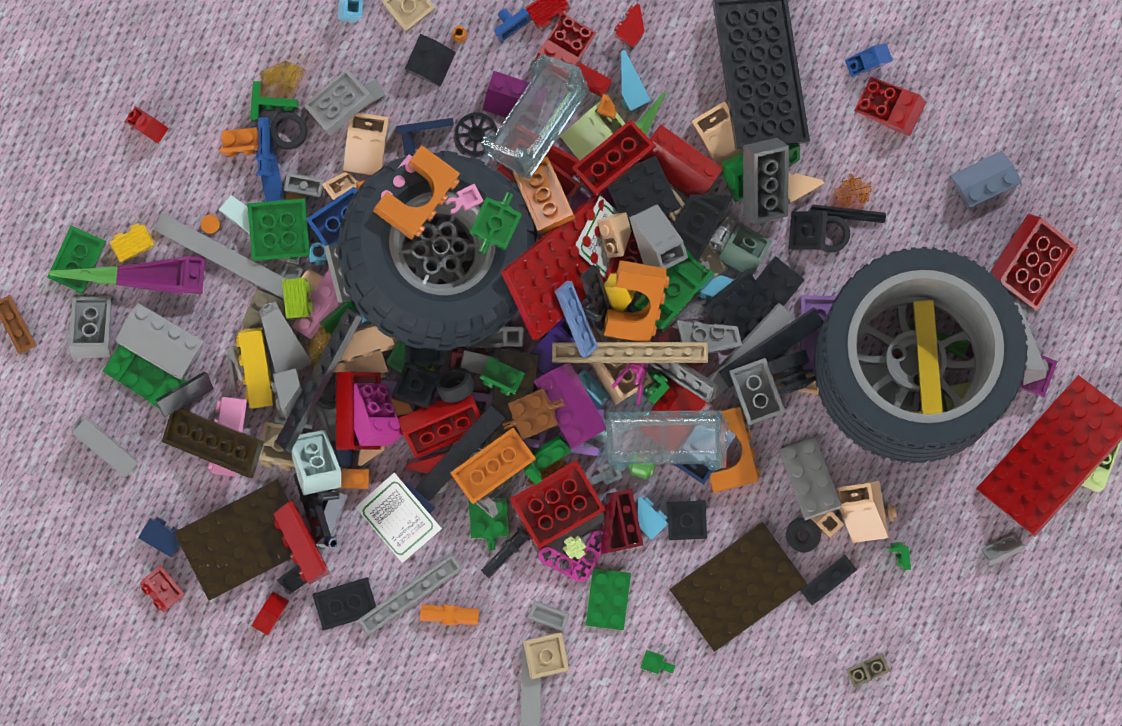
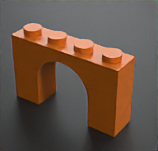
[373,145,460,240]
[604,261,669,342]
[696,407,761,493]

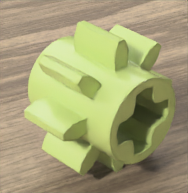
[563,536,587,559]

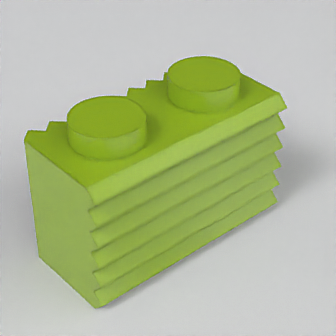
[281,277,314,320]

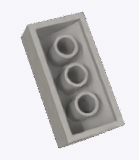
[115,303,204,380]
[1015,303,1049,385]

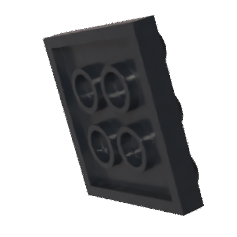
[606,156,680,230]
[702,270,774,342]

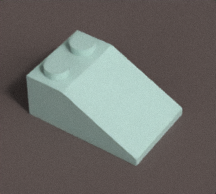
[291,430,341,495]

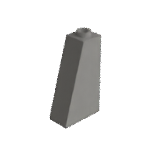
[259,301,312,374]
[71,413,138,477]

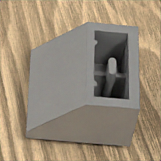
[271,368,303,421]

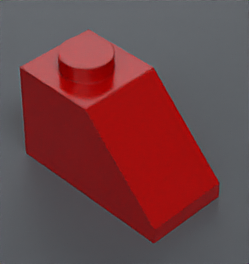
[251,592,289,635]

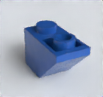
[845,43,893,77]

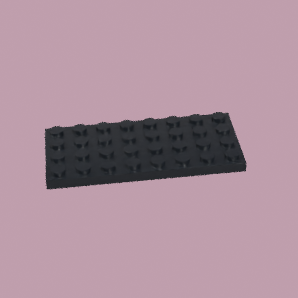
[712,0,810,150]

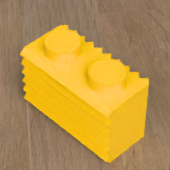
[109,223,156,263]

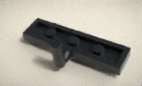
[580,264,611,331]
[294,473,340,544]

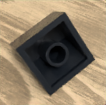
[405,34,456,87]

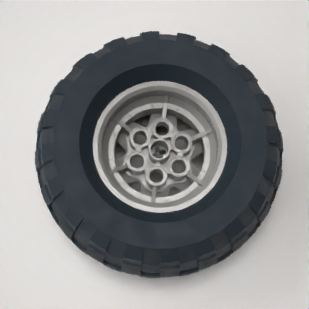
[337,151,537,351]

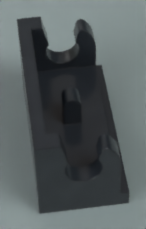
[277,565,307,595]

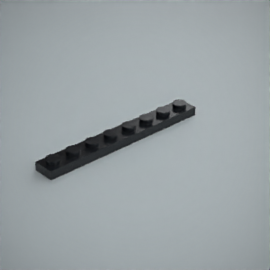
[275,307,362,452]

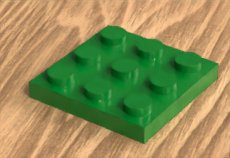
[247,198,310,261]

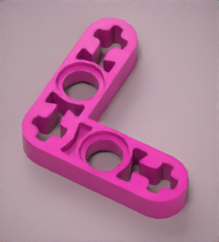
[537,530,603,582]

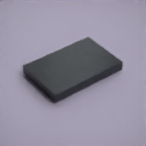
[312,577,377,631]

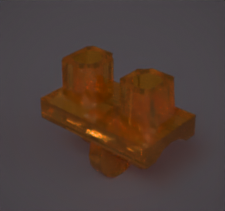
[834,173,872,207]

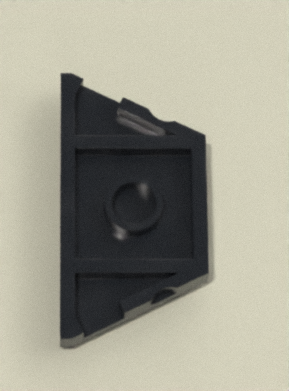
[673,194,733,262]

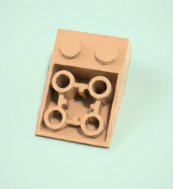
[691,101,743,173]
[343,112,390,176]
[835,480,889,543]

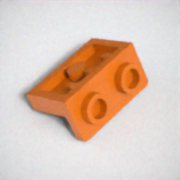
[219,127,259,157]

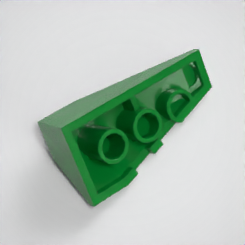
[723,144,800,203]

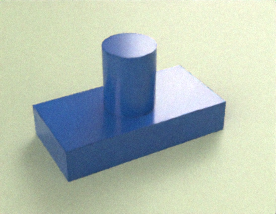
[493,8,532,42]

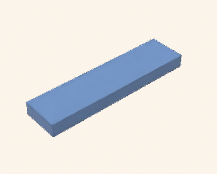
[555,281,598,358]

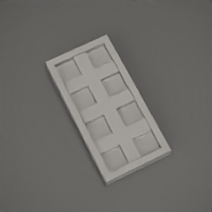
[779,437,842,520]

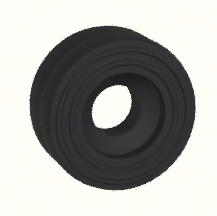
[785,518,821,553]

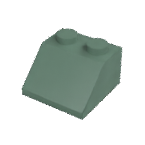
[718,223,772,275]

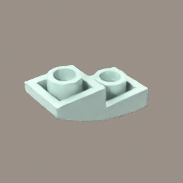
[219,195,250,234]

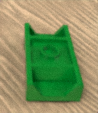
[634,249,714,333]
[102,345,188,408]

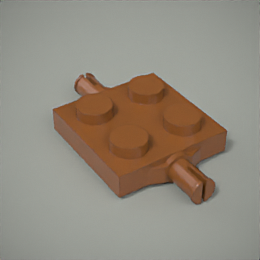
[503,389,565,440]

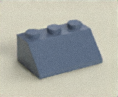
[950,151,1022,210]

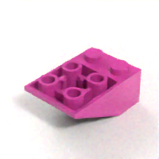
[354,383,403,446]

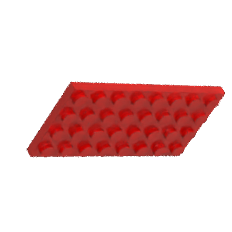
[501,192,607,340]
[976,375,1122,537]

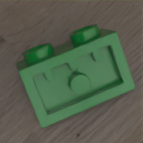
[480,357,525,396]
[642,371,670,404]
[886,542,911,570]

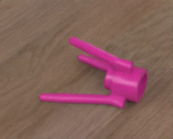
[612,363,648,406]

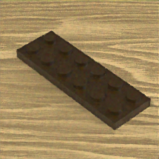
[484,349,539,448]
[162,408,264,478]

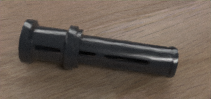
[481,527,531,579]

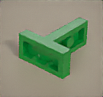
[250,81,299,122]
[524,435,571,484]

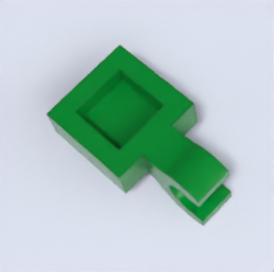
[640,650,676,674]

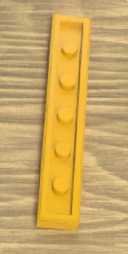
[913,300,943,414]

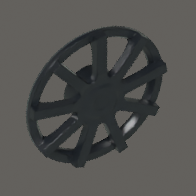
[455,112,498,155]

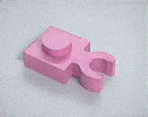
[445,184,483,214]

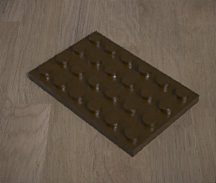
[174,479,293,601]
[669,522,807,652]

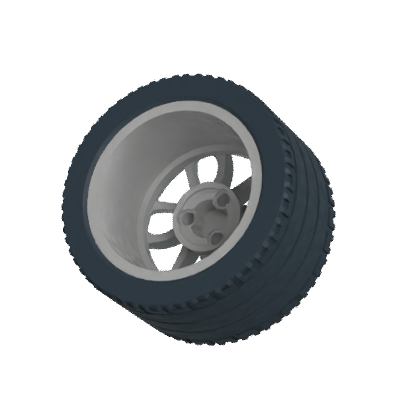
[814,247,1028,463]

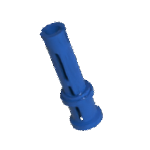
[256,118,273,176]

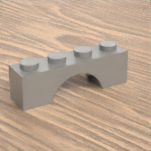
[462,327,523,349]

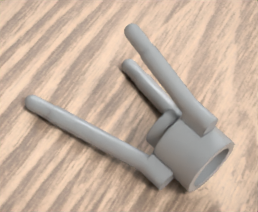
[227,345,243,394]

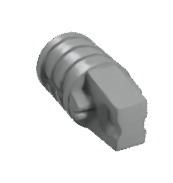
[708,216,736,252]

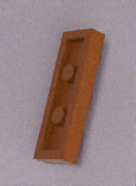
[0,295,37,355]

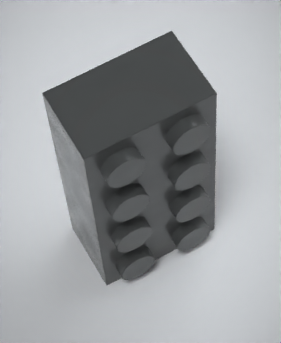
[743,138,789,225]

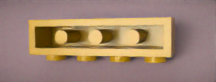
[236,327,275,409]

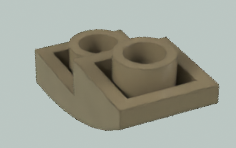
[846,653,891,687]

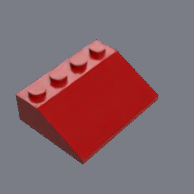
[990,213,1078,311]
[510,460,605,549]

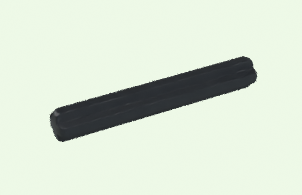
[810,204,886,223]

